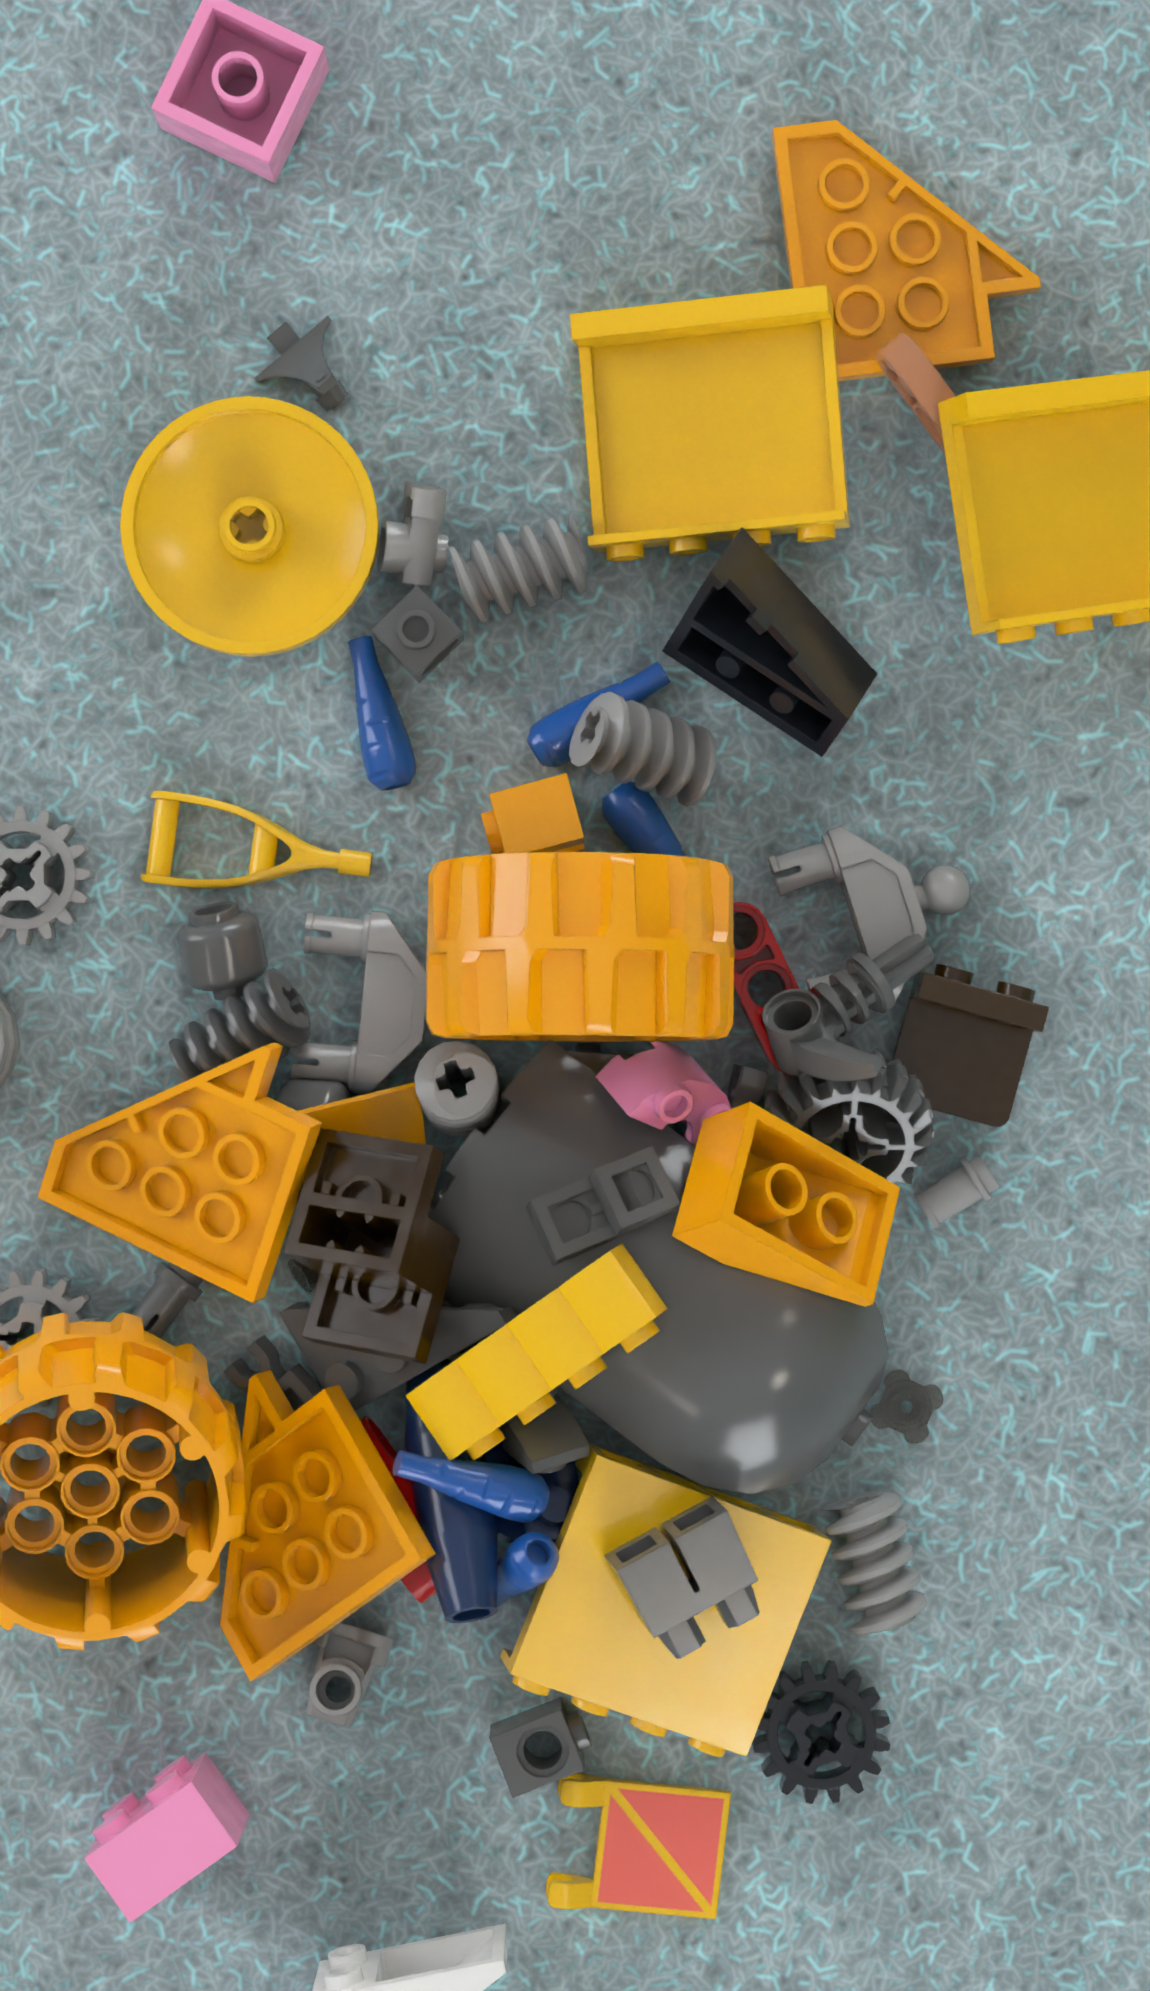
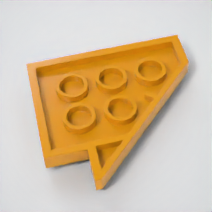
[771,120,1041,382]
[37,1042,323,1303]
[220,1370,436,1682]

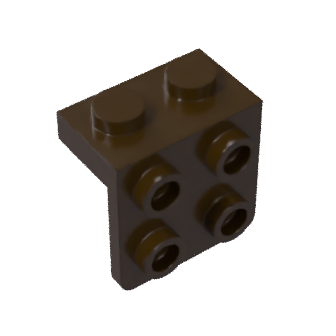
[892,964,1049,1127]

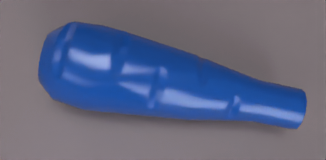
[348,636,416,791]
[527,662,670,768]
[602,781,686,856]
[393,1450,550,1523]
[498,1531,559,1607]

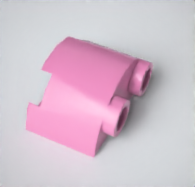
[595,1041,732,1145]

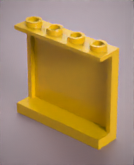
[570,285,850,562]
[938,370,1150,644]
[500,1443,832,1757]

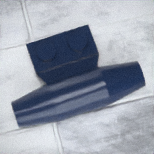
[405,1359,579,1623]

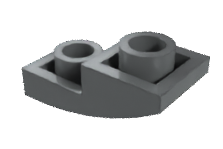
[501,1394,590,1474]

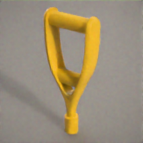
[140,790,373,889]

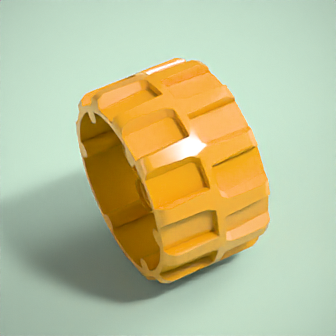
[426,852,735,1042]
[0,1312,246,1650]

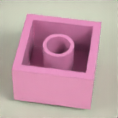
[151,0,330,183]
[84,1752,250,1923]

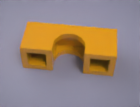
[481,773,585,854]

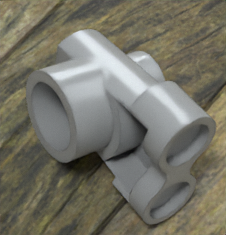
[377,482,448,586]
[305,1622,394,1728]

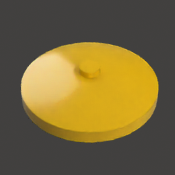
[120,396,380,657]

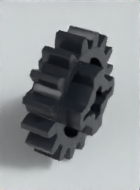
[752,1660,890,1804]

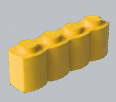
[405,1243,668,1461]

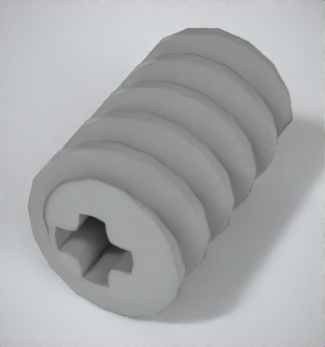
[448,511,589,623]
[569,692,717,807]
[414,1041,502,1138]
[821,1491,927,1635]

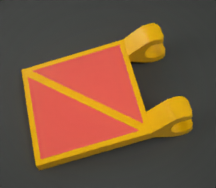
[545,1773,731,1919]

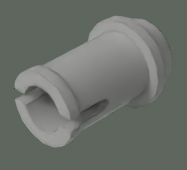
[913,1155,1000,1229]

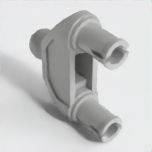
[768,827,971,1001]
[291,910,427,1095]

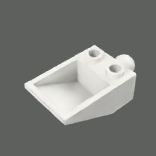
[312,1923,509,1991]

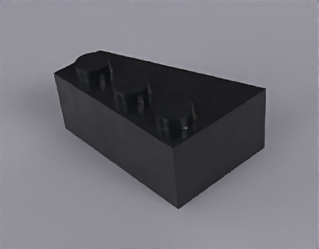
[662,527,877,757]

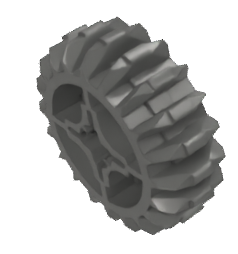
[764,1044,934,1184]

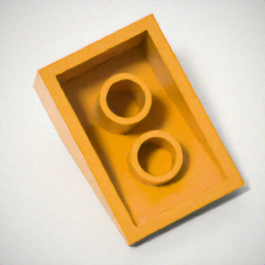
[672,1102,900,1307]

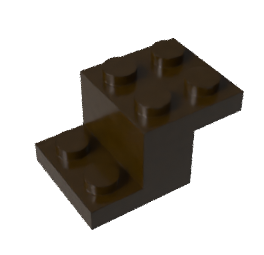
[284,1128,460,1364]

